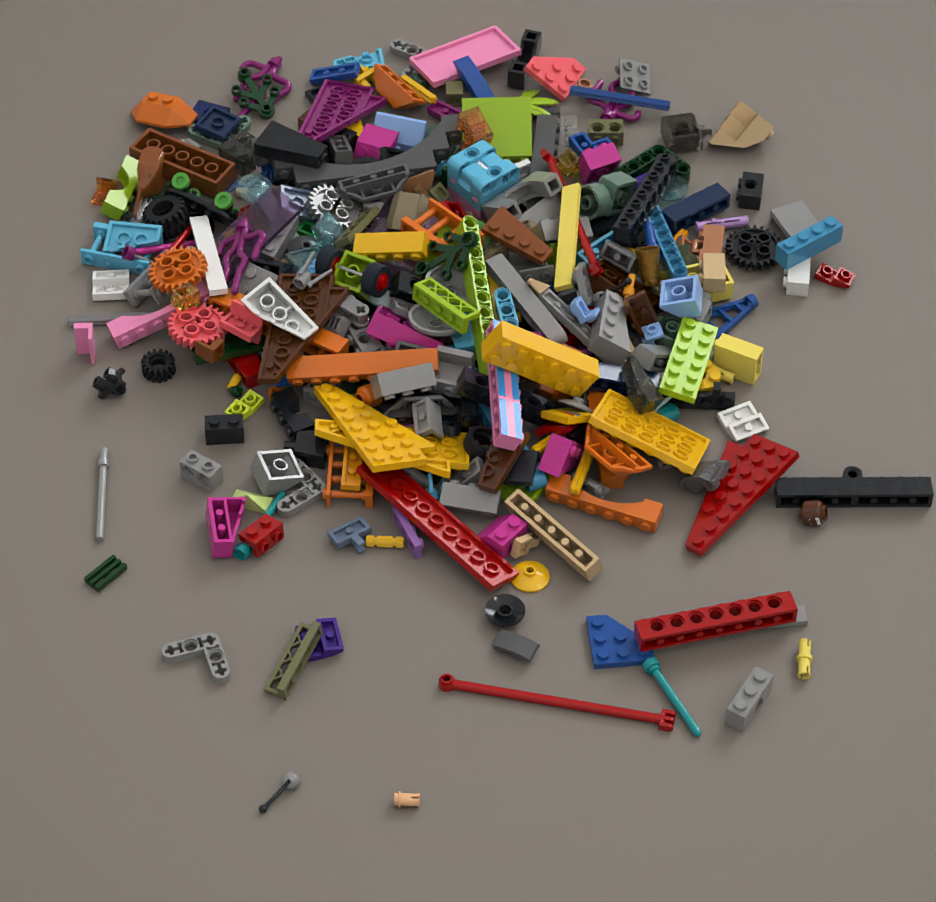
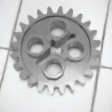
[306,184,363,233]

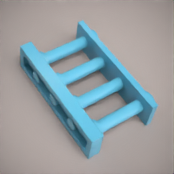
[80,222,164,275]

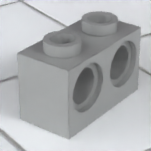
[179,449,223,493]

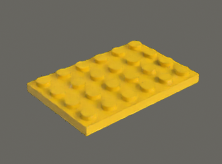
[588,389,711,475]

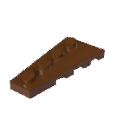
[478,430,531,494]

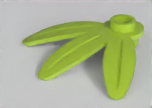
[520,89,559,117]

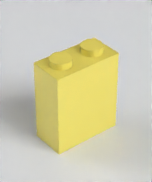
[711,333,764,386]

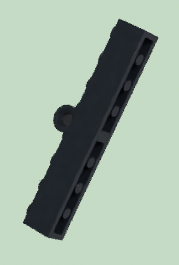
[774,466,934,508]

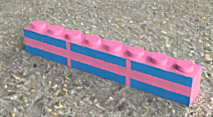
[485,319,524,451]

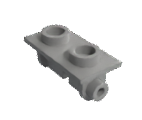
[571,472,610,499]

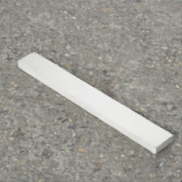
[189,215,228,296]

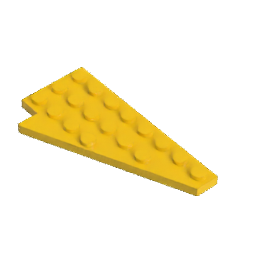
[313,383,436,473]
[314,419,470,479]

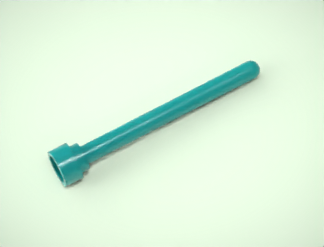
[233,491,286,561]
[642,657,701,737]

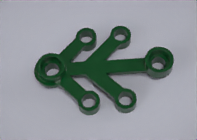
[231,67,280,119]
[415,231,478,281]

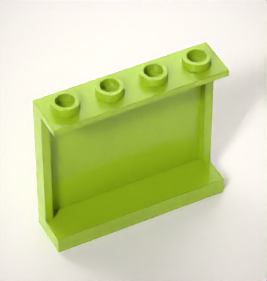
[462,97,532,162]

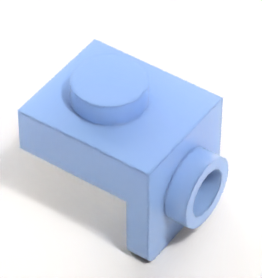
[569,296,600,324]
[641,322,664,345]

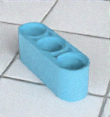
[494,287,519,327]

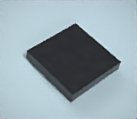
[503,450,540,486]

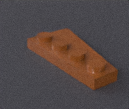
[481,206,553,266]

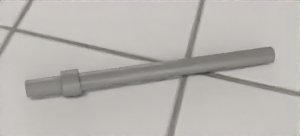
[96,447,109,542]

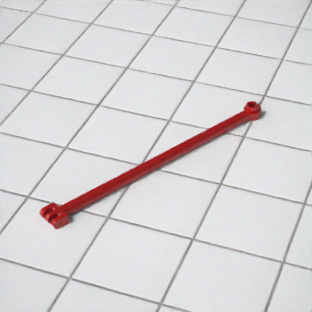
[540,148,604,278]
[439,673,676,732]

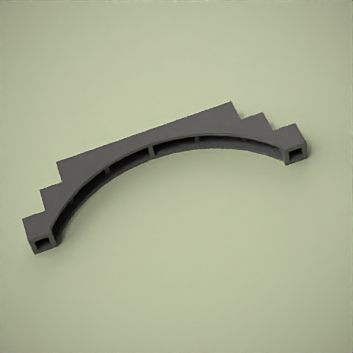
[251,114,462,191]

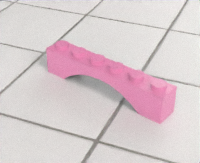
[106,277,210,349]

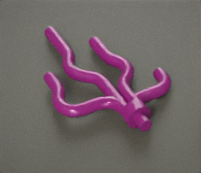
[233,56,292,116]
[585,76,642,122]
[217,217,266,295]

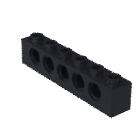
[456,367,567,426]

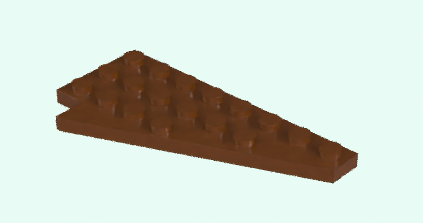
[257,273,350,384]

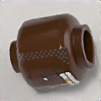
[798,500,828,526]

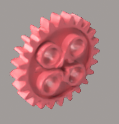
[167,302,228,350]

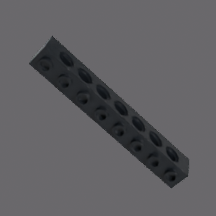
[613,153,677,248]

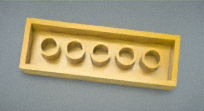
[481,320,600,398]

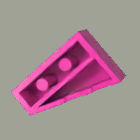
[538,433,585,477]
[205,497,246,558]

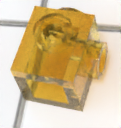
[556,148,580,178]

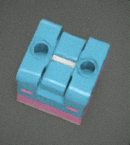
[447,140,520,221]

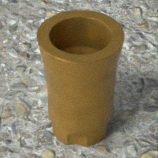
[635,246,660,286]

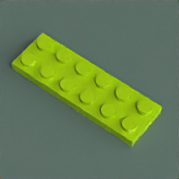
[658,316,718,404]

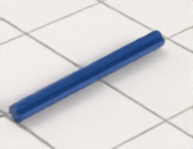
[569,85,670,111]

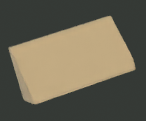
[526,278,550,297]

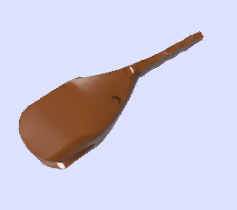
[133,146,167,219]

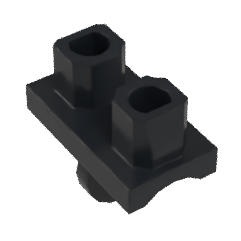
[92,367,126,399]

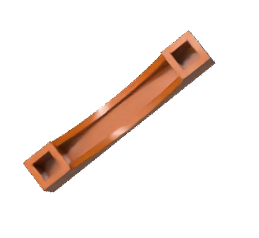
[545,474,663,533]

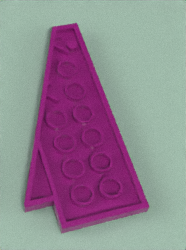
[299,79,387,142]

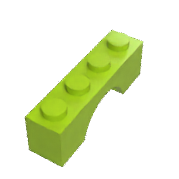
[99,155,139,221]

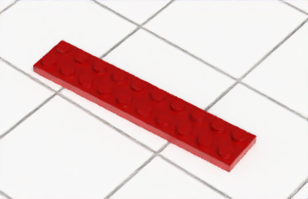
[356,463,519,592]

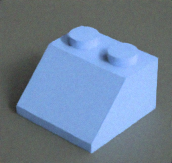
[659,275,703,319]

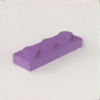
[391,505,425,559]

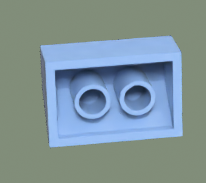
[374,111,427,152]

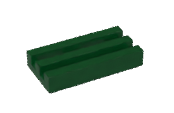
[84,555,127,592]

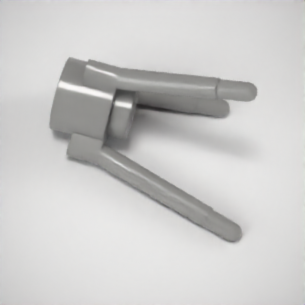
[292,251,333,290]

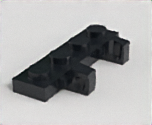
[658,382,735,410]

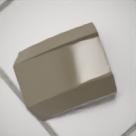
[386,190,428,231]

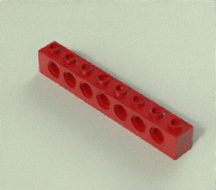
[634,591,798,652]

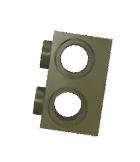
[588,119,624,146]

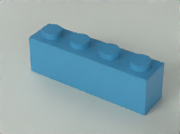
[775,215,843,270]

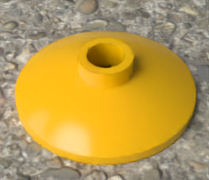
[511,560,550,593]

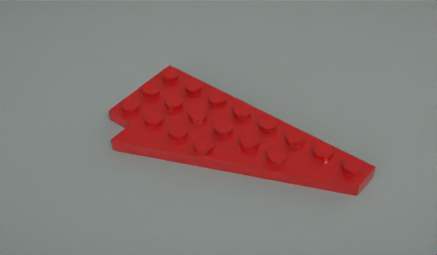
[685,434,800,557]

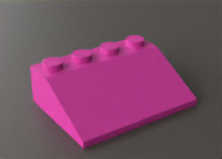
[366,304,445,349]

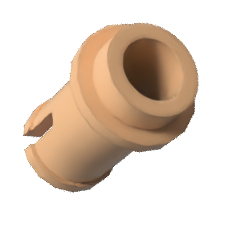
[394,791,420,808]

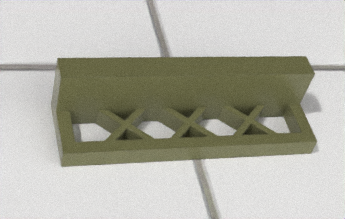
[334,205,380,252]
[264,621,323,700]

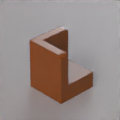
[195,337,224,364]

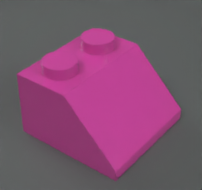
[353,123,400,159]
[578,142,622,185]
[477,514,528,559]

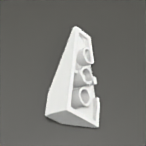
[241,277,319,340]

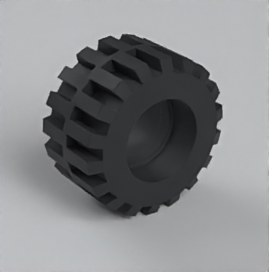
[142,195,191,240]

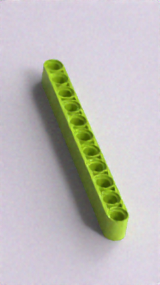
[456,215,494,375]

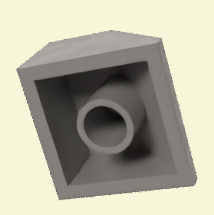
[250,449,305,496]

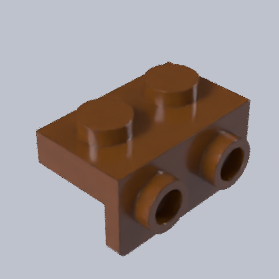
[623,289,660,336]

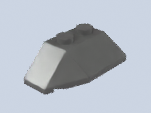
[338,163,410,203]
[384,393,459,425]

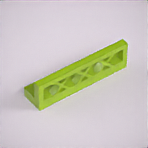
[412,277,480,334]

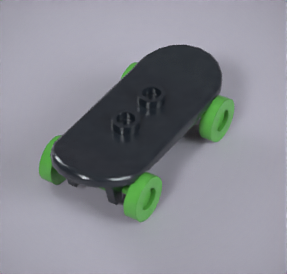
[164,172,241,230]

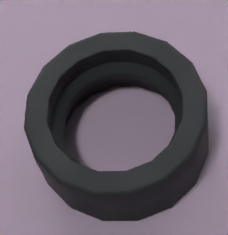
[463,425,493,462]

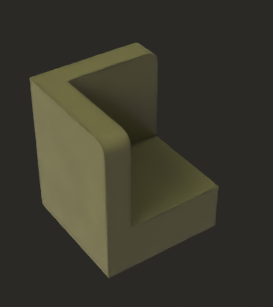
[446,81,463,107]

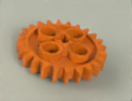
[148,245,208,295]

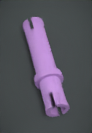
[695,215,749,233]

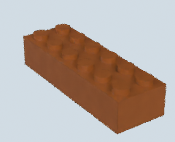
[129,128,237,198]

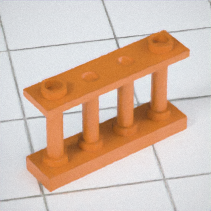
[401,198,484,265]
[322,441,374,509]

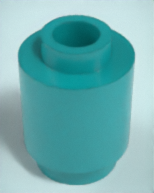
[656,402,680,421]

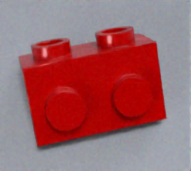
[238,513,284,558]

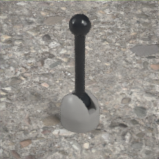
[592,278,632,304]
[259,770,301,813]

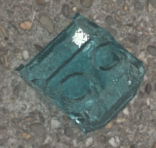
[311,210,347,250]

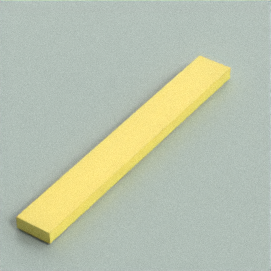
[554,183,581,292]

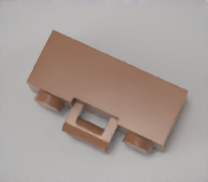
[690,224,725,263]

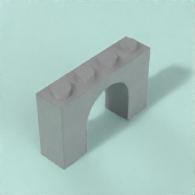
[481,171,563,220]

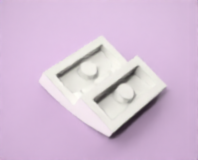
[92,269,130,301]
[716,401,769,442]

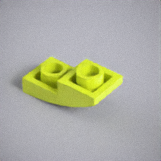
[224,389,265,420]

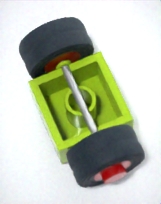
[314,246,392,301]

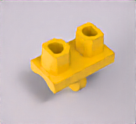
[354,65,375,87]

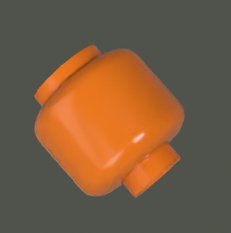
[355,383,383,408]

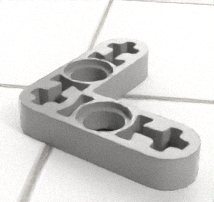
[390,39,428,82]
[277,458,326,518]
[162,633,231,684]

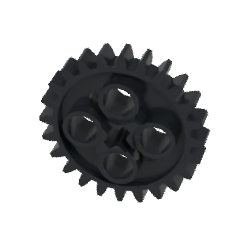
[725,225,781,271]

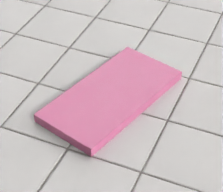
[409,25,521,88]

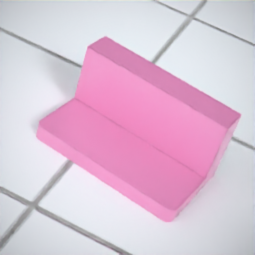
[74,323,96,364]

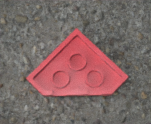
[523,57,586,102]

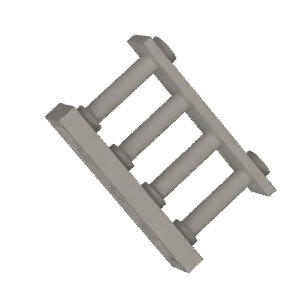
[123,246,194,307]

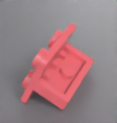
[219,299,264,344]

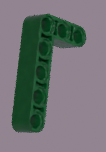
[606,145,691,186]

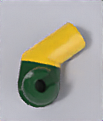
[227,374,243,398]

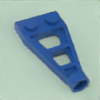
[707,294,759,340]

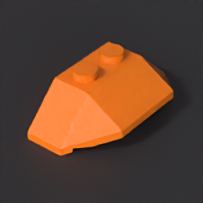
[373,63,426,110]
[131,91,198,129]
[584,424,653,477]

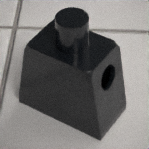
[284,430,329,469]

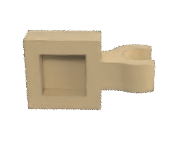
[510,532,541,559]

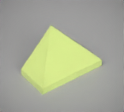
[233,489,273,514]

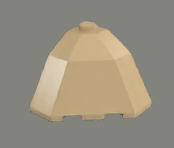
[709,100,774,148]

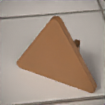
[402,170,435,196]

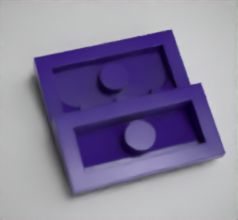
[295,617,344,662]

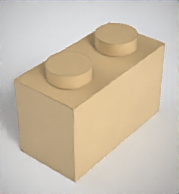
[698,253,726,292]

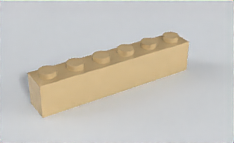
[504,488,603,582]

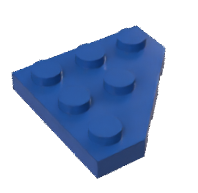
[586,615,654,669]

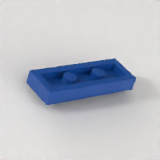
[309,62,361,85]

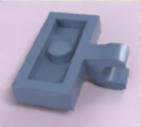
[327,516,372,554]

